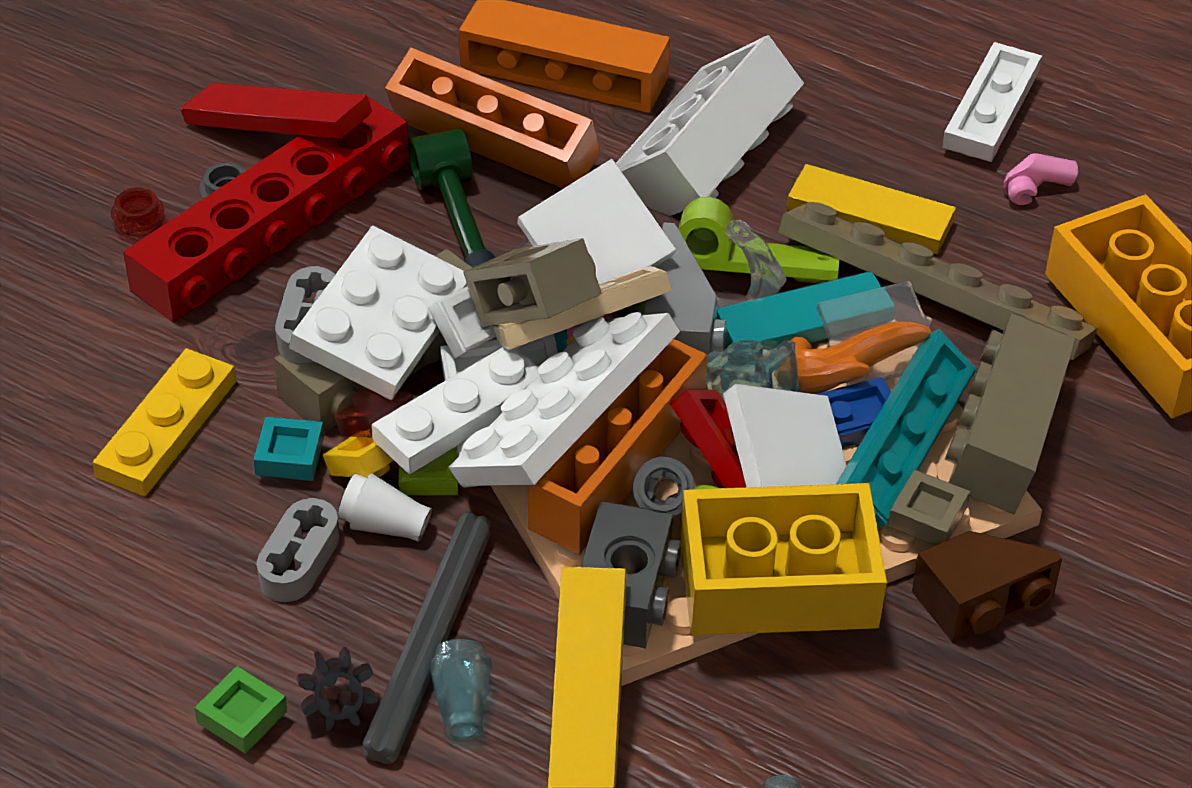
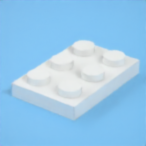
[289,225,468,400]

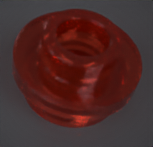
[111,187,166,236]

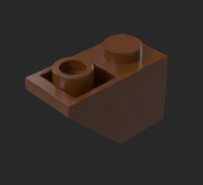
[912,531,1062,643]

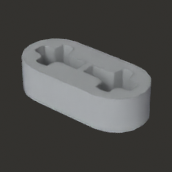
[275,266,335,363]
[256,498,340,603]

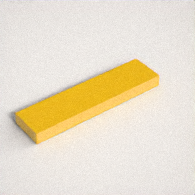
[548,566,627,788]

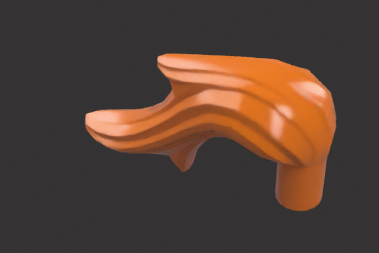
[777,322,931,394]

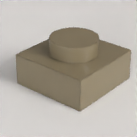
[888,469,970,545]

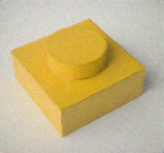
[323,428,394,478]

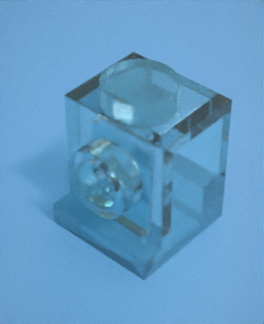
[706,340,799,402]

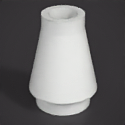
[338,473,432,542]

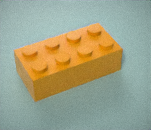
[1045,194,1192,419]

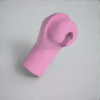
[1003,153,1078,205]

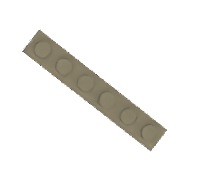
[778,202,1098,360]

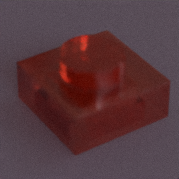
[334,389,413,438]

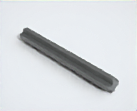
[363,512,491,765]

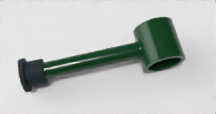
[408,128,495,268]

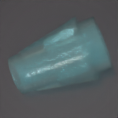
[429,639,492,739]

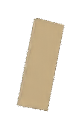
[492,266,673,350]

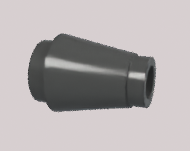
[633,457,695,517]

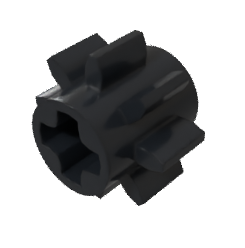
[297,647,377,731]

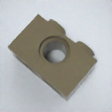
[463,238,602,326]

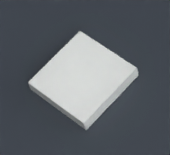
[517,159,676,284]
[723,384,847,487]

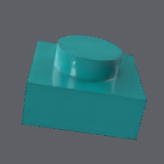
[253,417,325,481]

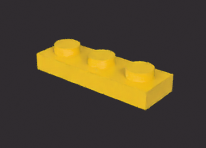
[92,348,237,497]

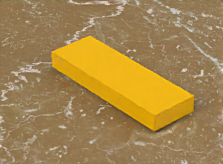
[786,164,956,254]

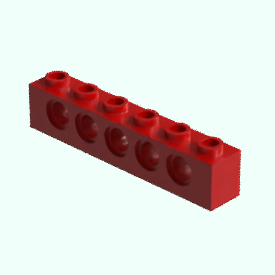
[123,93,410,323]

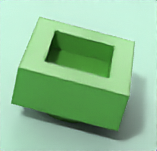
[194,666,287,754]

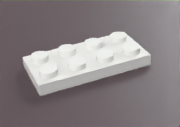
[449,312,680,486]

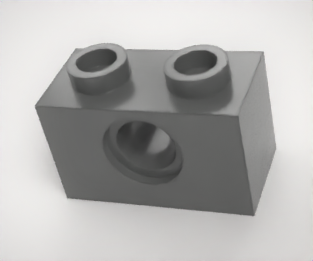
[581,501,682,649]

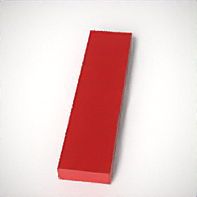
[180,83,372,139]

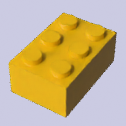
[680,483,887,636]

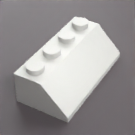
[615,35,804,216]

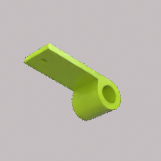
[678,197,840,283]

